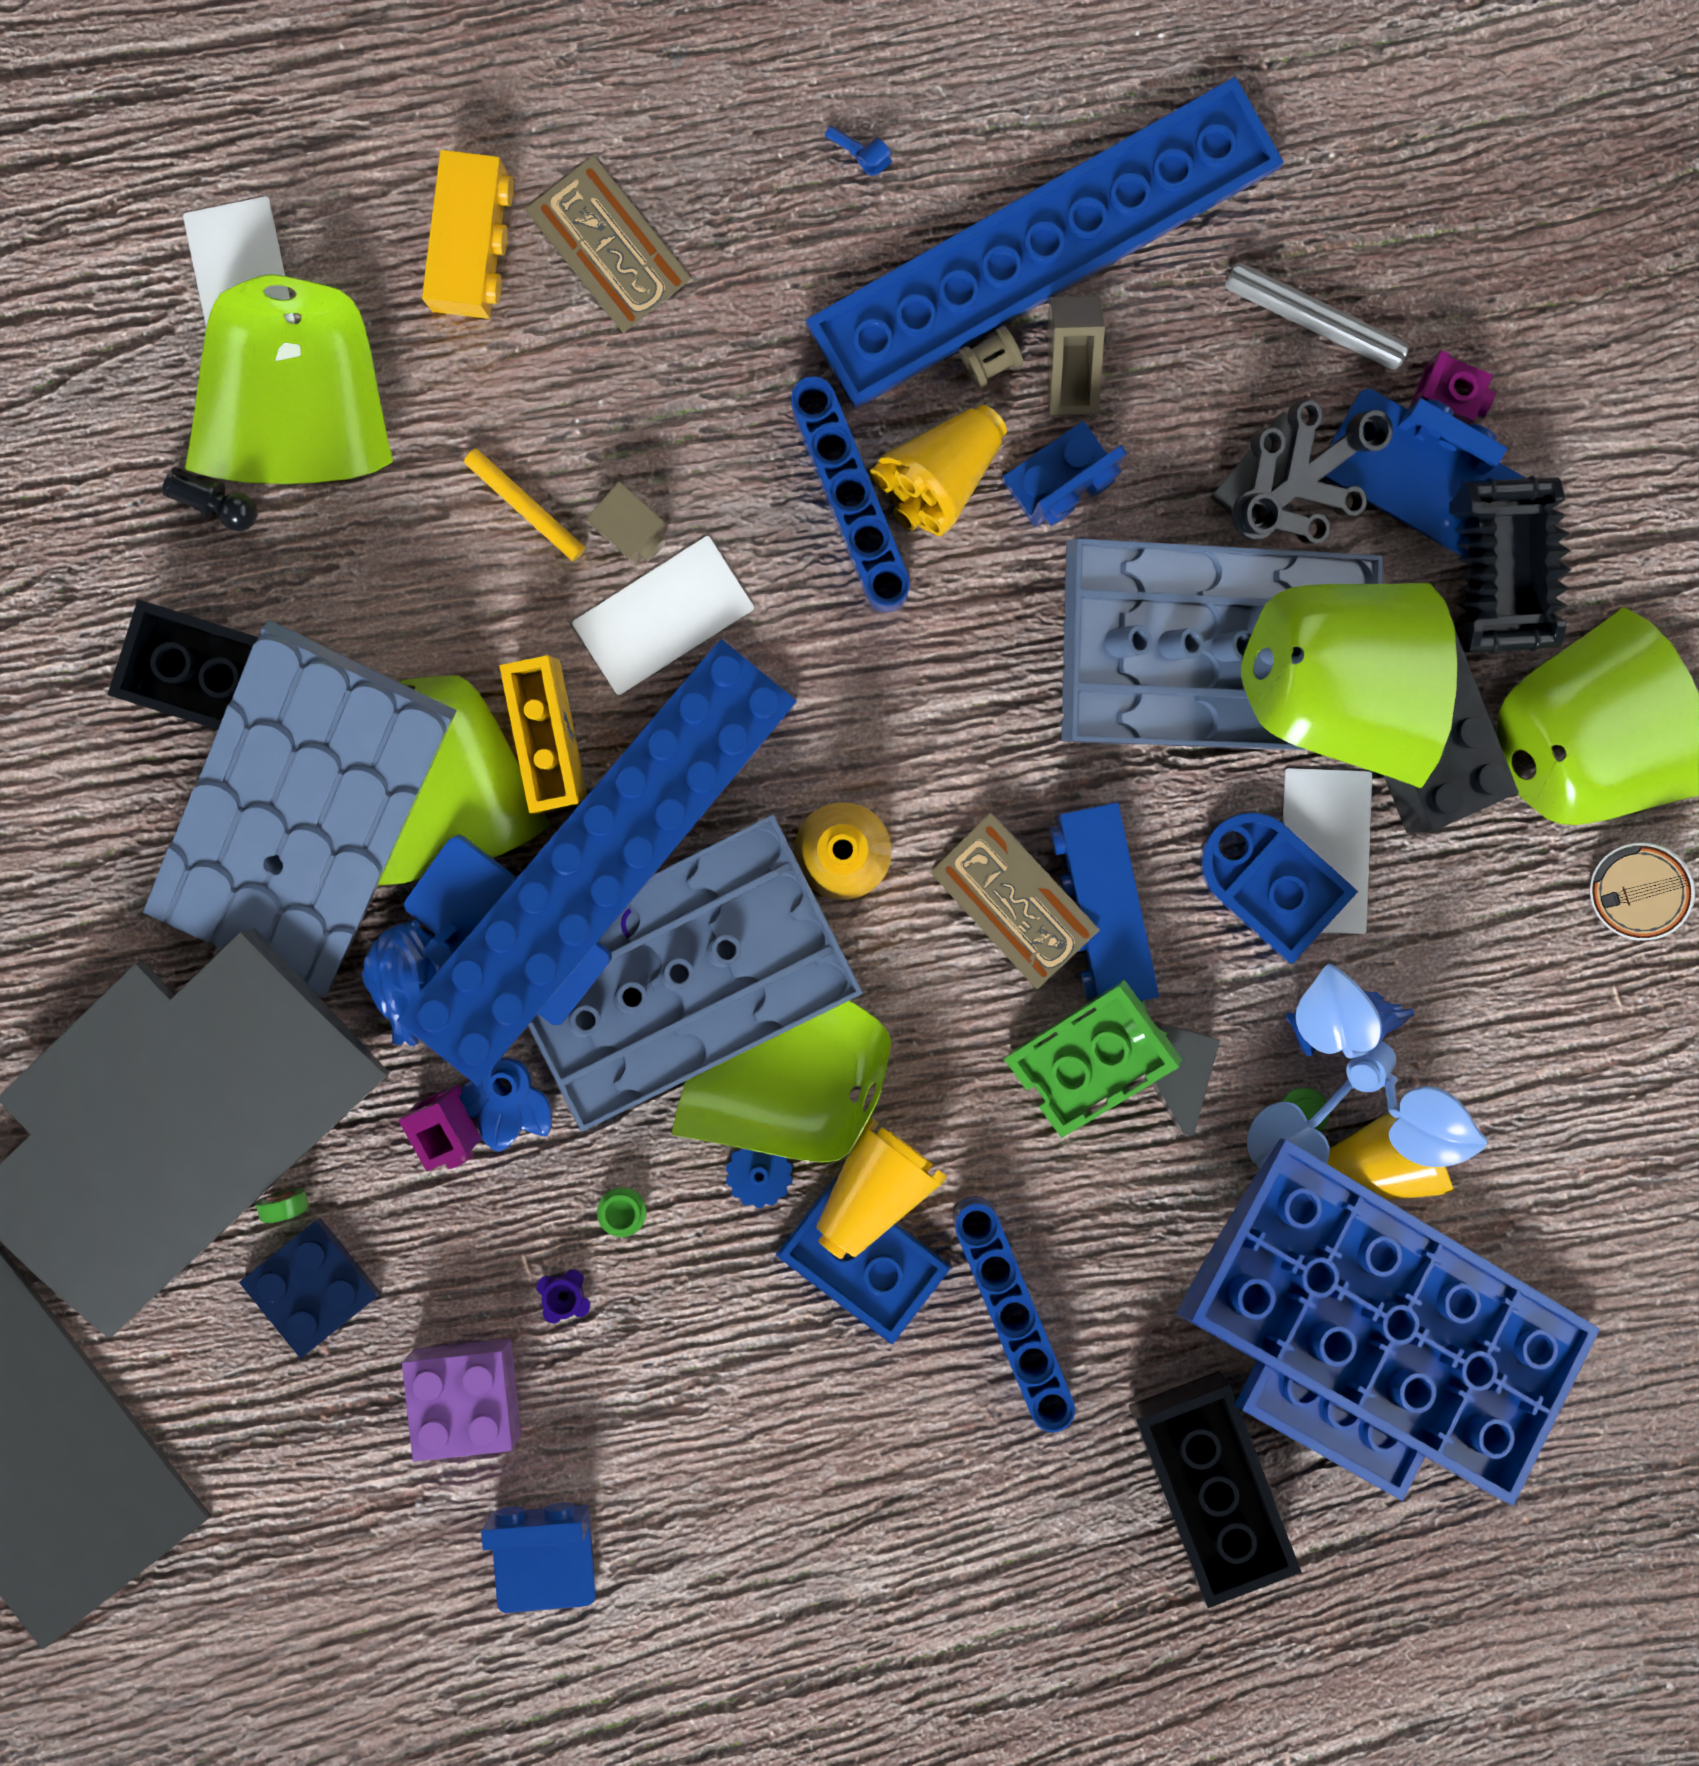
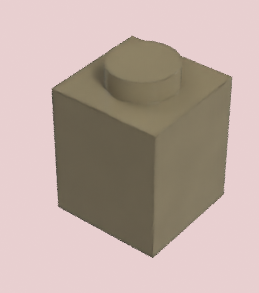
[586,482,668,566]

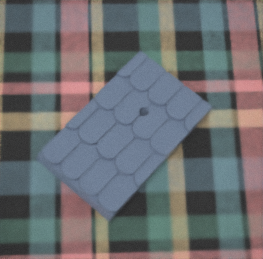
[1061,538,1383,751]
[143,620,457,997]
[528,814,863,1132]

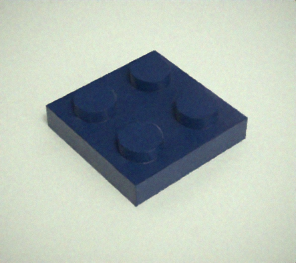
[239,1218,381,1359]

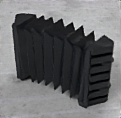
[1449,476,1572,654]

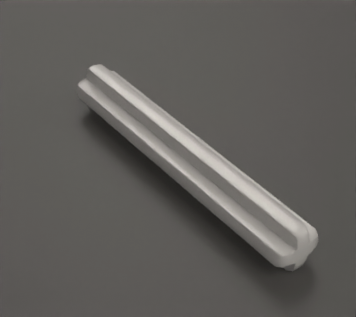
[1225,262,1409,370]

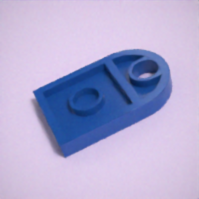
[1200,813,1359,964]

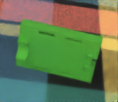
[1004,979,1183,1138]

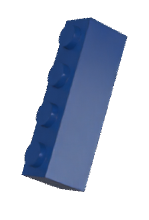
[1049,802,1159,1001]

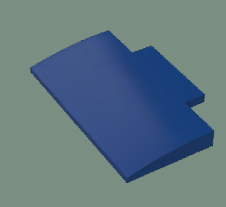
[1176,1138,1600,1506]

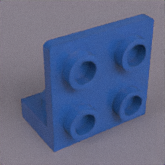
[1002,420,1127,528]

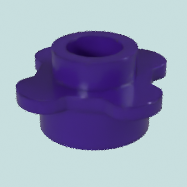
[536,1269,591,1324]

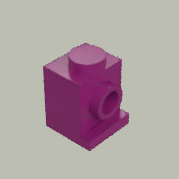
[1409,350,1496,425]
[398,1084,482,1172]

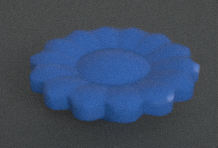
[726,1148,793,1208]

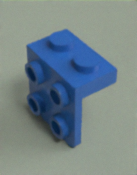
[481,1502,596,1613]

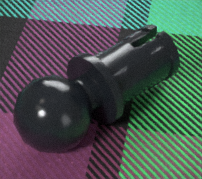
[162,467,258,531]

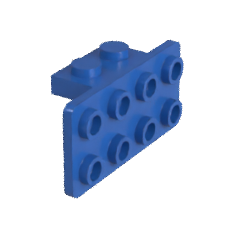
[1323,389,1527,557]
[404,835,612,1025]

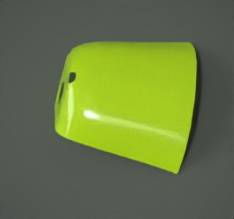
[185,274,393,484]
[1240,583,1457,788]
[1497,607,1699,825]
[378,675,551,886]
[671,1000,892,1162]

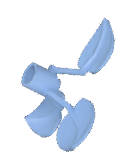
[1247,963,1488,1168]

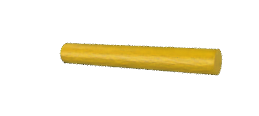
[464,448,586,562]

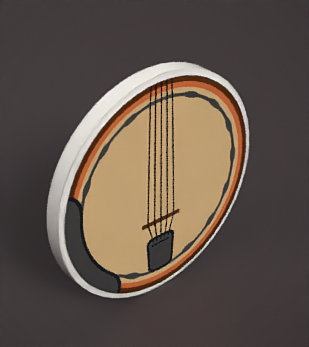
[1590,842,1695,941]

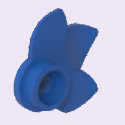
[459,1058,552,1152]

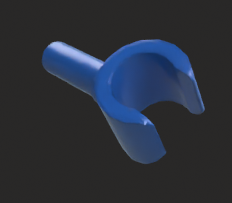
[825,126,892,176]

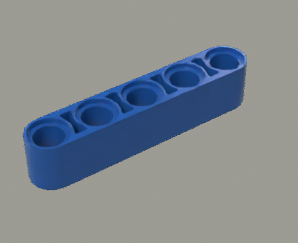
[791,376,910,613]
[952,1196,1076,1433]

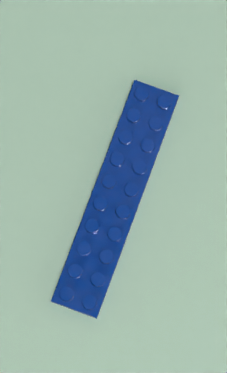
[806,76,1284,410]
[397,639,797,1086]

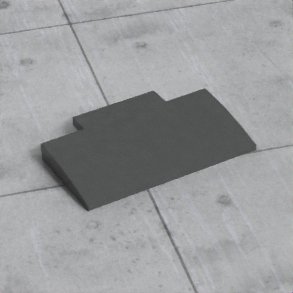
[0,928,390,1338]
[0,1246,211,1650]

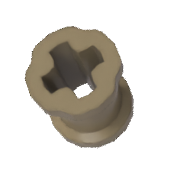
[959,325,1024,389]

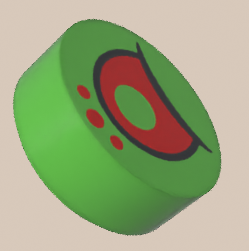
[255,1188,309,1223]

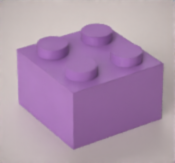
[402,1338,522,1462]

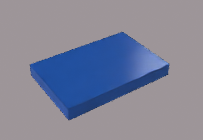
[775,1175,952,1345]

